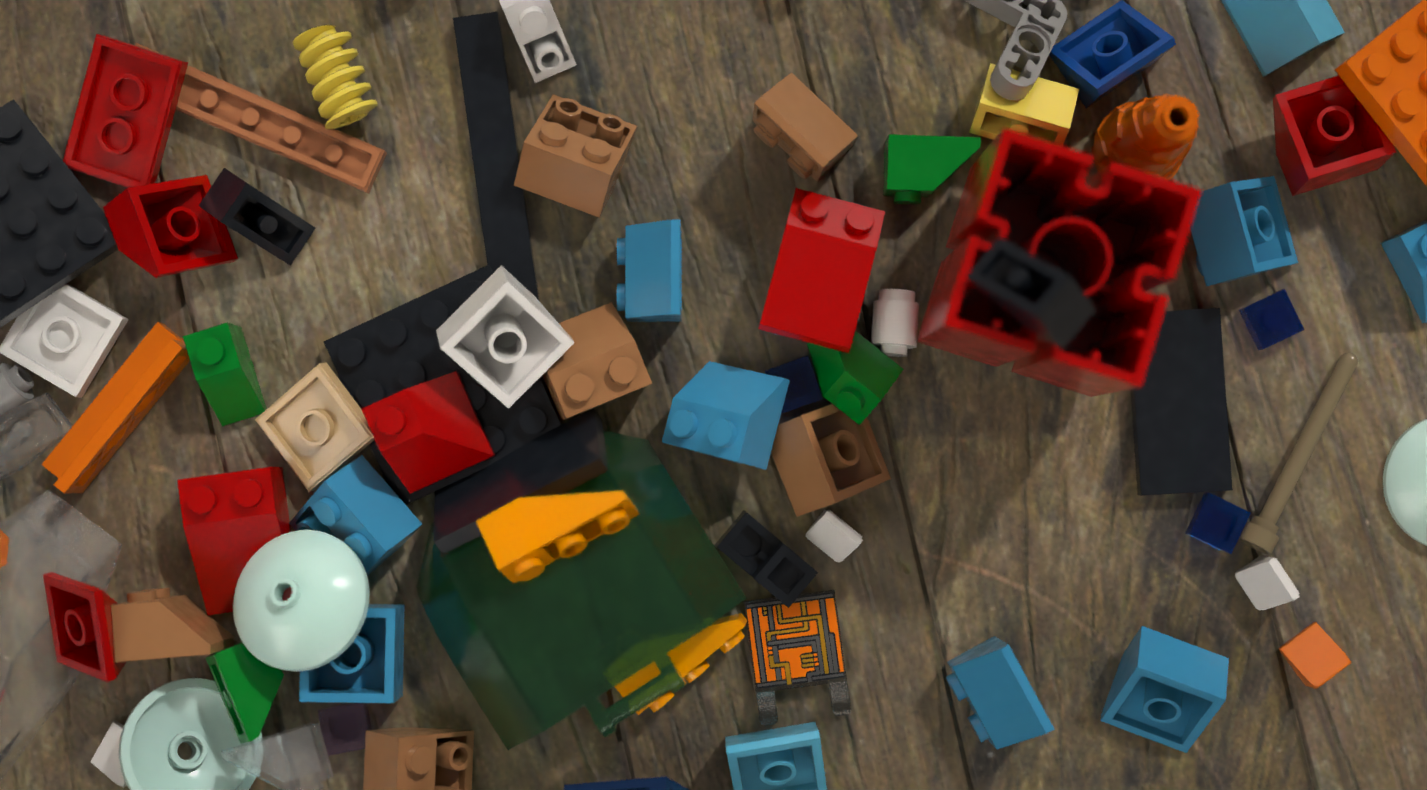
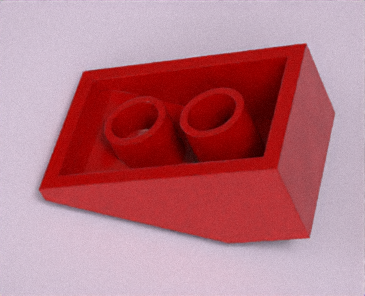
[758,188,885,353]
[177,467,292,616]

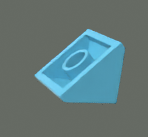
[1221,0,1345,77]
[725,722,827,790]

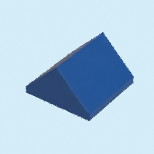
[1049,0,1176,108]

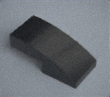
[715,510,818,608]

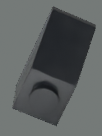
[199,168,315,265]
[966,237,1096,349]

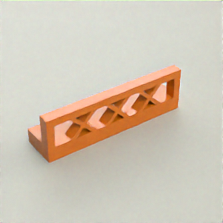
[41,322,190,494]

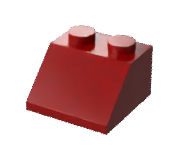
[1273,75,1396,196]

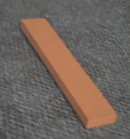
[135,43,387,194]

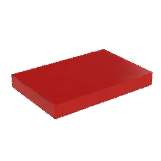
[63,34,188,188]

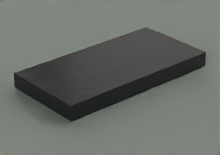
[1130,308,1233,496]
[434,408,608,553]

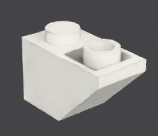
[499,0,576,83]

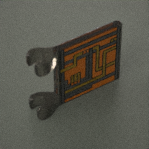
[744,590,852,725]

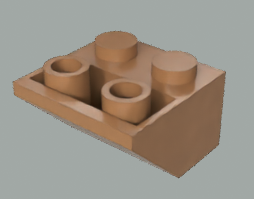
[752,72,858,182]
[514,94,637,218]
[363,727,474,790]

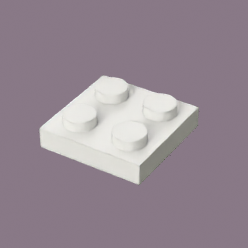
[0,284,129,398]

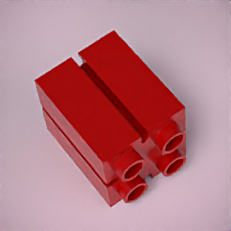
[916,128,1202,397]

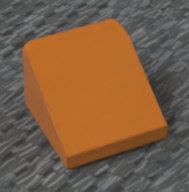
[1278,622,1351,689]

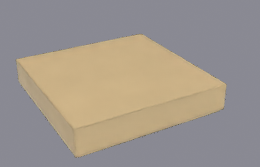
[255,362,375,492]

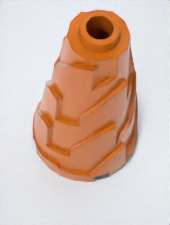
[1091,94,1200,180]

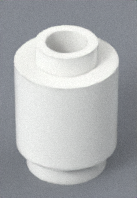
[871,289,919,357]

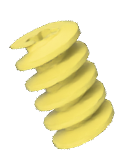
[293,25,378,129]

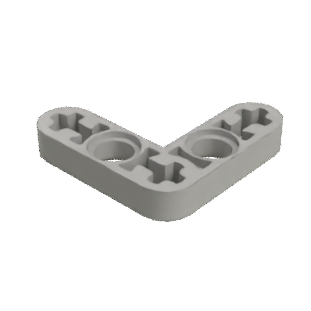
[964,0,1068,101]

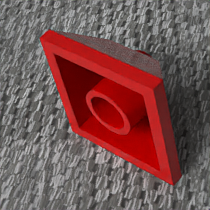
[103,175,239,278]
[361,371,495,494]
[43,572,127,682]

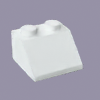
[436,265,574,409]

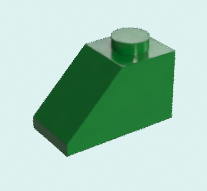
[883,134,981,205]
[183,322,267,427]
[807,331,904,425]
[205,642,284,744]

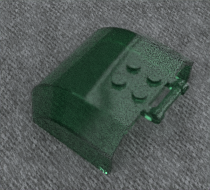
[416,430,747,750]

